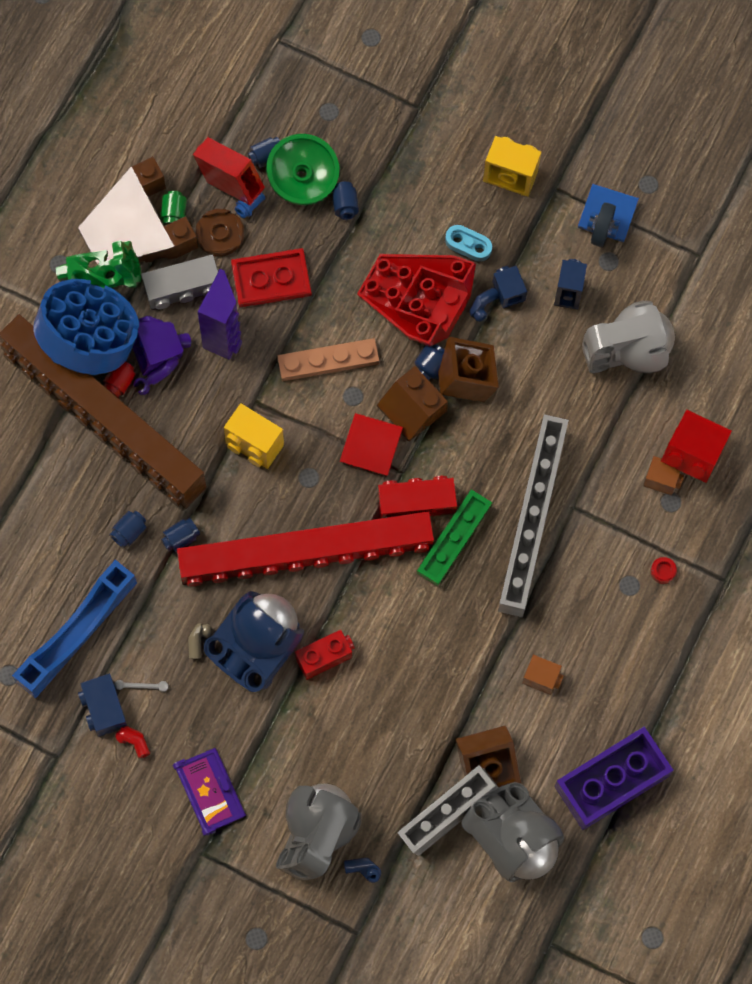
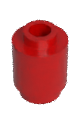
[102,361,136,398]

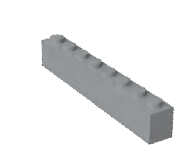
[498,414,569,617]

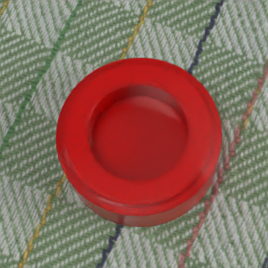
[650,557,677,584]

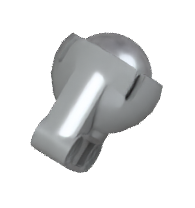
[582,301,675,373]

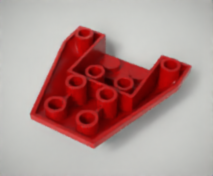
[357,254,476,346]

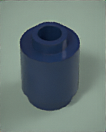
[248,137,280,169]
[332,182,359,220]
[109,511,147,548]
[161,518,200,553]

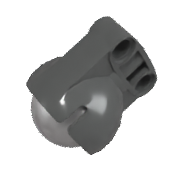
[462,782,564,882]
[276,784,362,881]

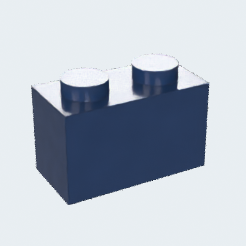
[554,259,587,310]
[78,673,127,737]

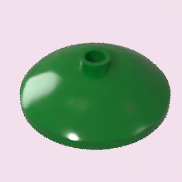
[266,134,339,205]

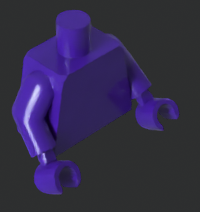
[132,316,191,395]

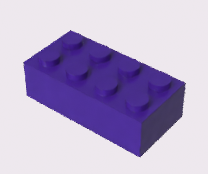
[554,726,673,830]

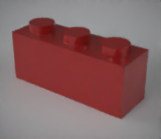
[378,476,457,518]

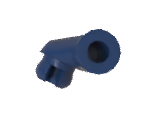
[344,857,381,883]

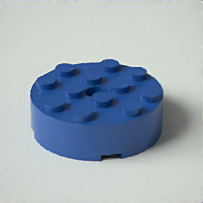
[33,279,139,375]

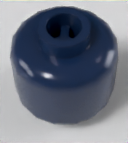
[415,344,444,380]

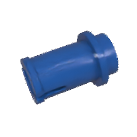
[234,192,265,218]

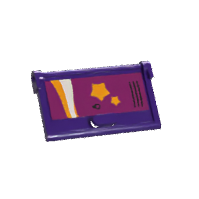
[173,748,246,836]

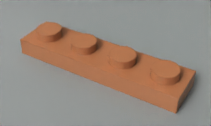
[277,338,379,381]

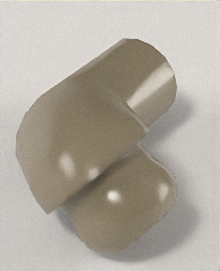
[188,623,211,658]

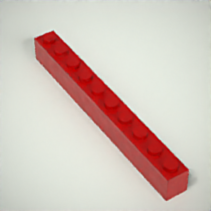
[177,512,434,587]

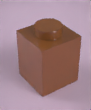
[643,456,684,496]
[522,654,564,695]

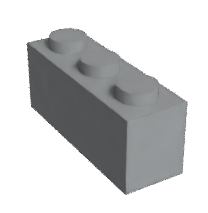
[141,254,218,309]

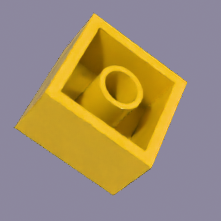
[483,136,541,197]
[224,403,284,469]

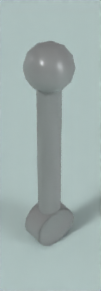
[114,680,168,692]

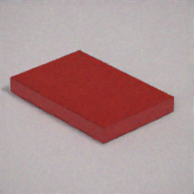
[231,248,312,308]

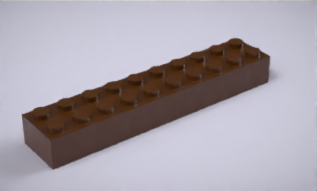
[0,314,206,509]

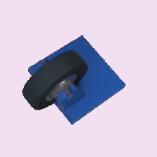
[578,184,639,247]

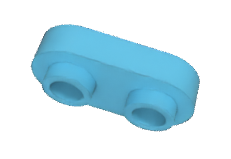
[445,225,492,261]

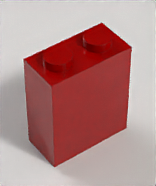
[193,137,265,205]
[661,409,732,483]

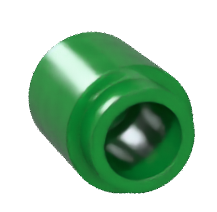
[160,191,187,226]

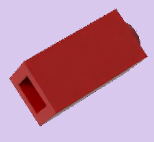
[295,630,355,680]

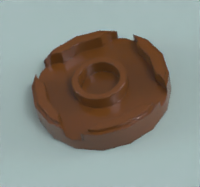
[196,209,244,256]

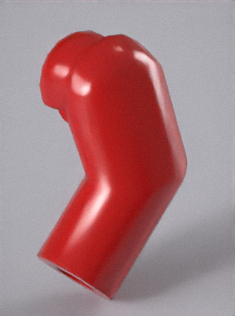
[115,726,150,759]

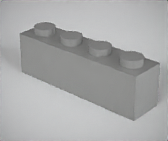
[397,765,499,856]

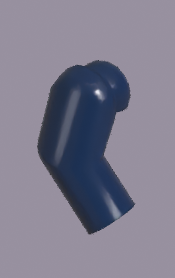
[470,288,499,322]

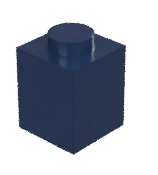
[492,266,527,308]

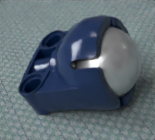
[204,591,304,692]

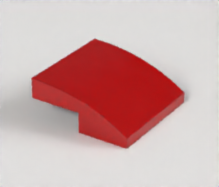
[340,413,403,476]

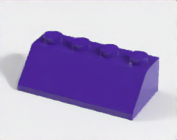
[198,269,242,360]

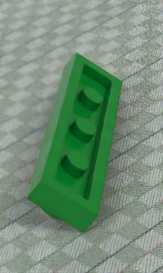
[417,489,492,587]

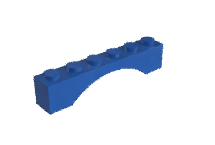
[12,560,137,699]

